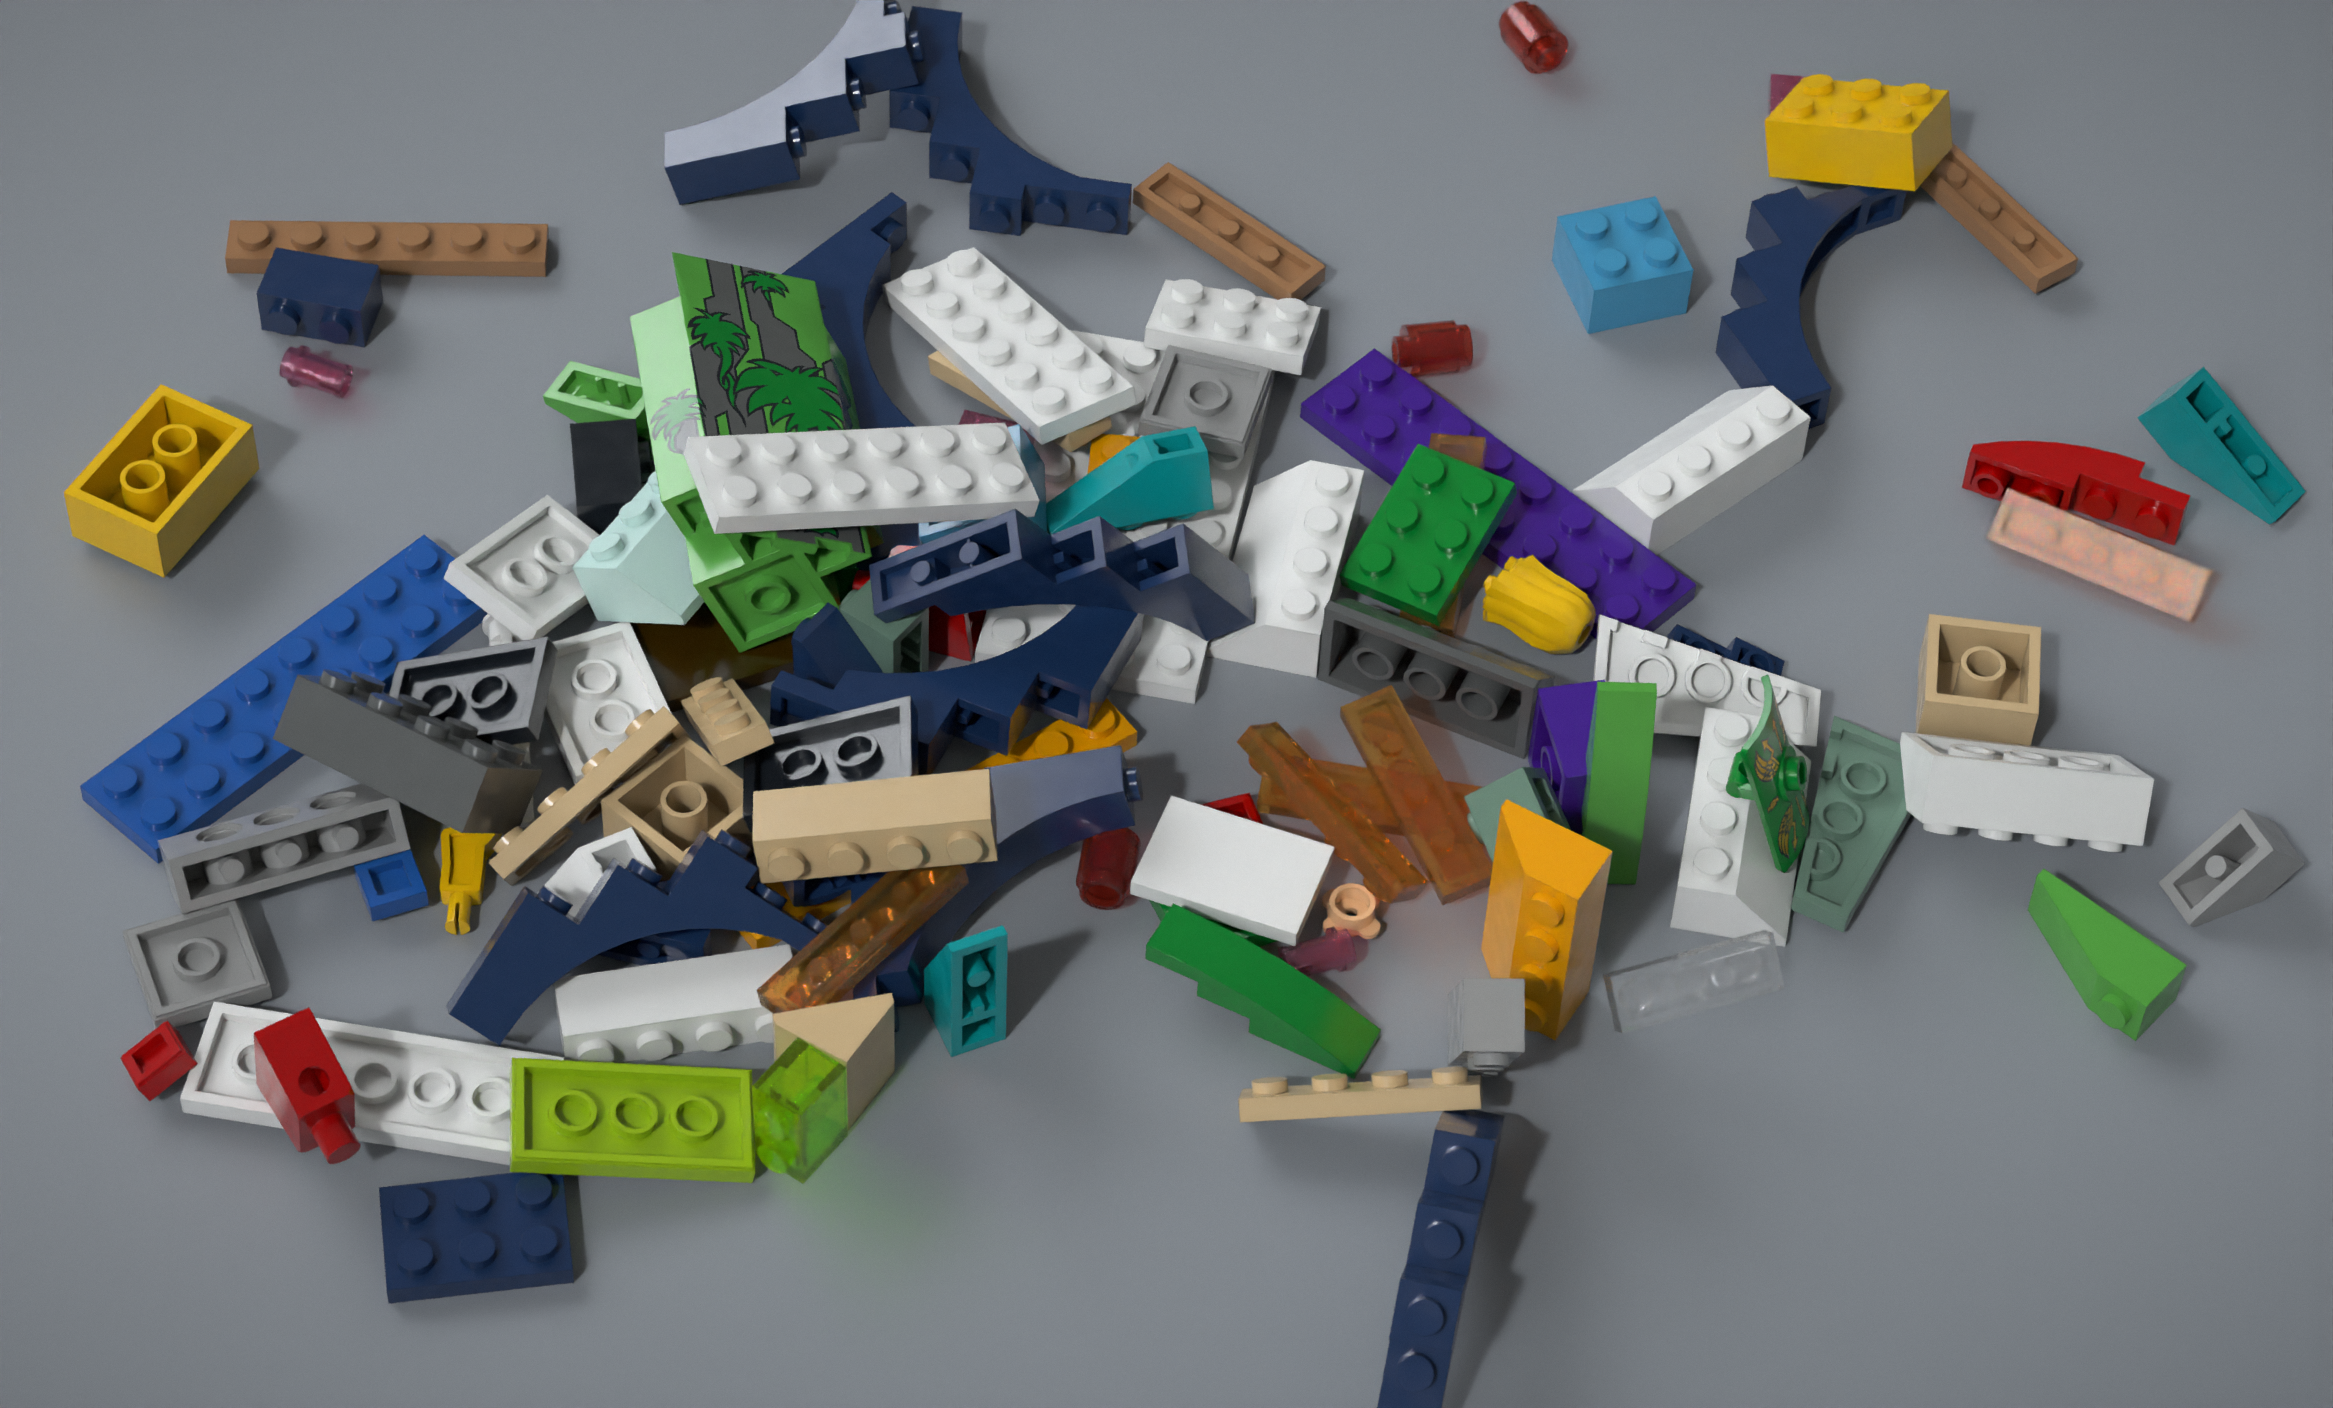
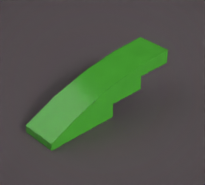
[543,361,654,461]
[1582,682,1657,885]

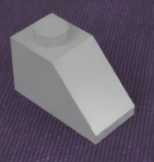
[2158,808,2305,927]

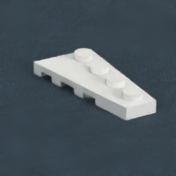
[1593,615,1821,747]

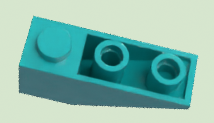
[1046,426,1214,535]

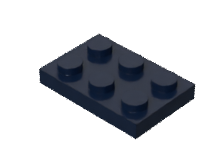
[379,1172,574,1304]

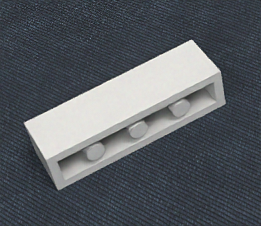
[554,944,801,1063]

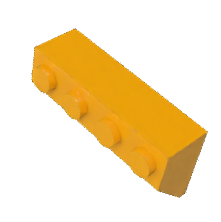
[1481,799,1612,1041]

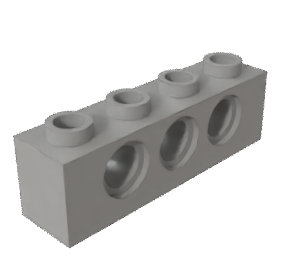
[158,783,410,914]

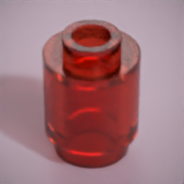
[1499,1,1568,74]
[1391,320,1473,377]
[1076,827,1141,910]

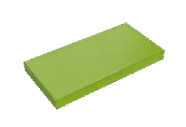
[510,1058,756,1183]

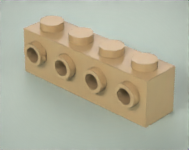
[752,769,998,884]

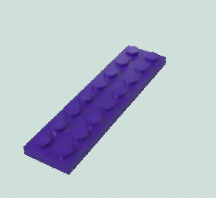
[1300,348,1697,639]

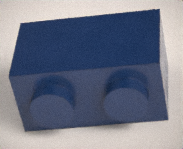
[256,247,383,347]

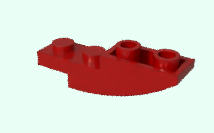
[1962,441,2191,546]

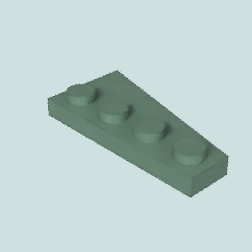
[1791,716,1911,933]

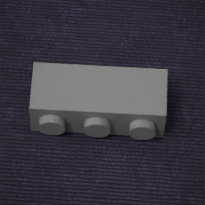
[1448,978,1525,1077]

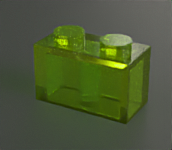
[752,1037,848,1184]

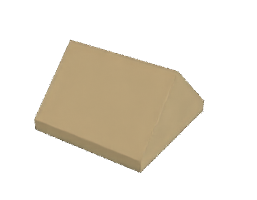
[772,993,895,1130]

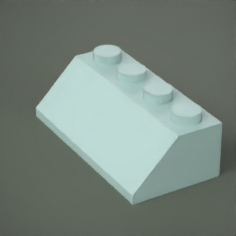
[572,471,704,625]

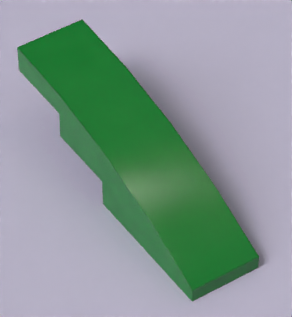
[1145,903,1381,1079]

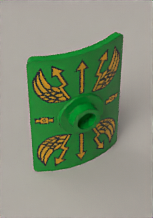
[1726,675,1809,873]

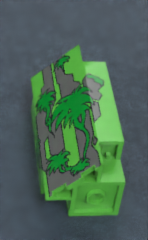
[630,252,884,653]

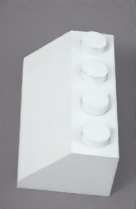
[1572,386,1811,555]
[1207,460,1364,678]
[1670,707,1811,947]
[1900,732,2154,852]

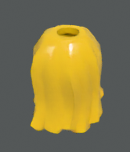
[1482,555,1596,655]

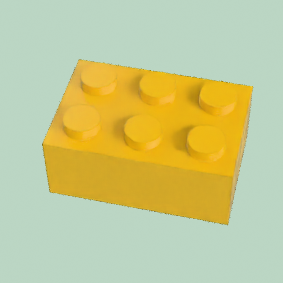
[1764,74,1952,191]
[64,384,259,578]

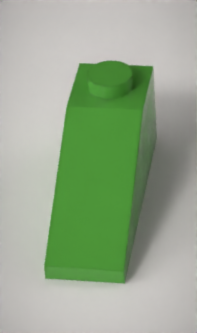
[2027,869,2187,1041]

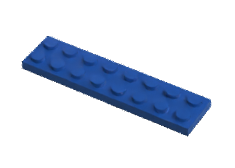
[80,535,487,864]

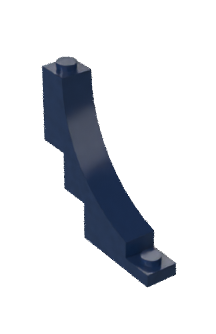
[782,192,916,429]
[869,508,1255,641]
[770,605,1144,775]
[851,745,1143,1033]

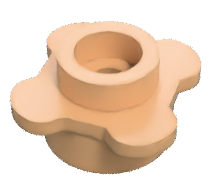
[1322,883,1381,939]

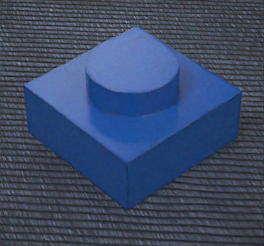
[354,849,429,922]

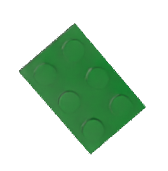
[1339,444,1517,626]

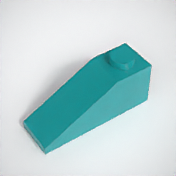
[2137,366,2306,525]
[924,925,1008,1057]

